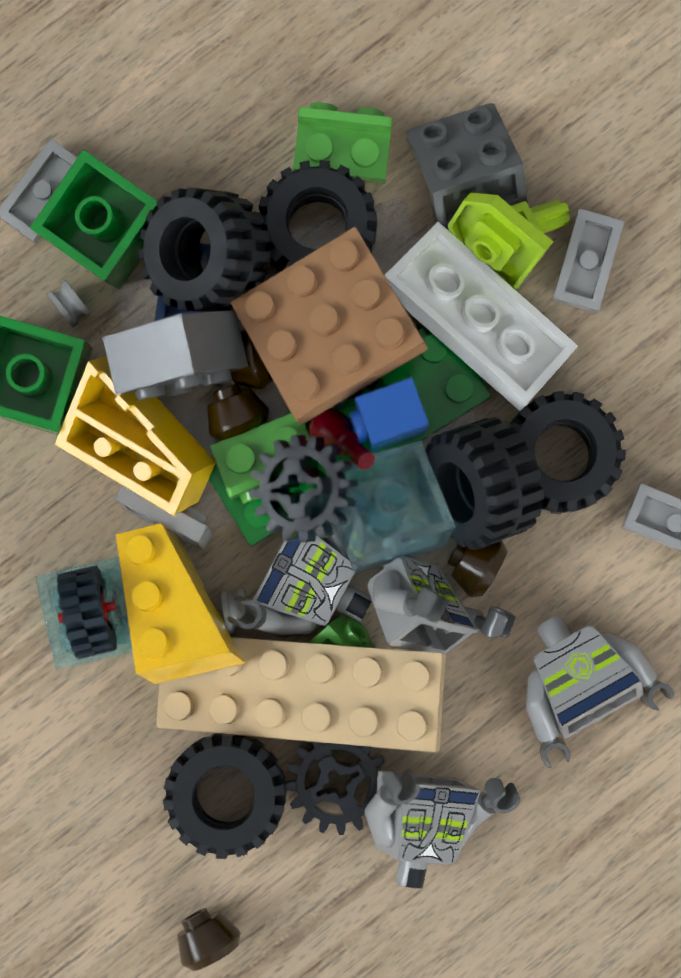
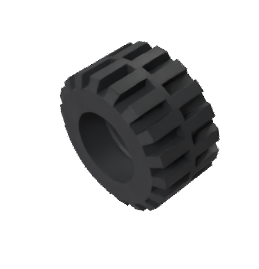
[258,160,377,273]
[138,187,271,311]
[510,391,626,514]
[422,417,543,550]
[163,733,287,859]

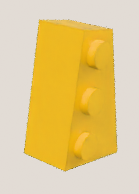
[55,355,216,516]
[116,523,246,684]

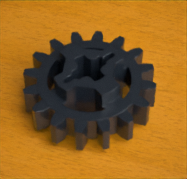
[249,435,358,543]
[285,742,385,835]

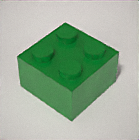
[30,149,158,289]
[0,316,93,435]

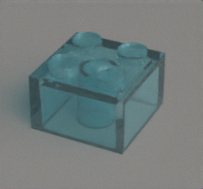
[327,441,456,574]

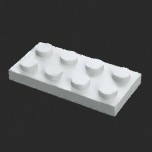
[384,222,578,411]

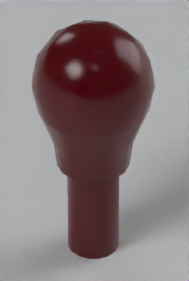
[309,408,375,470]

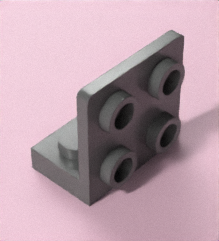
[407,103,528,229]

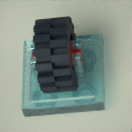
[35,557,133,669]

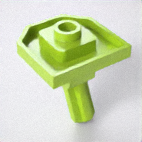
[448,192,570,291]

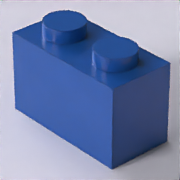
[349,378,429,453]

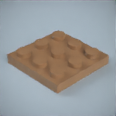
[230,227,428,426]

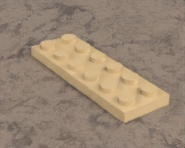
[156,637,446,752]

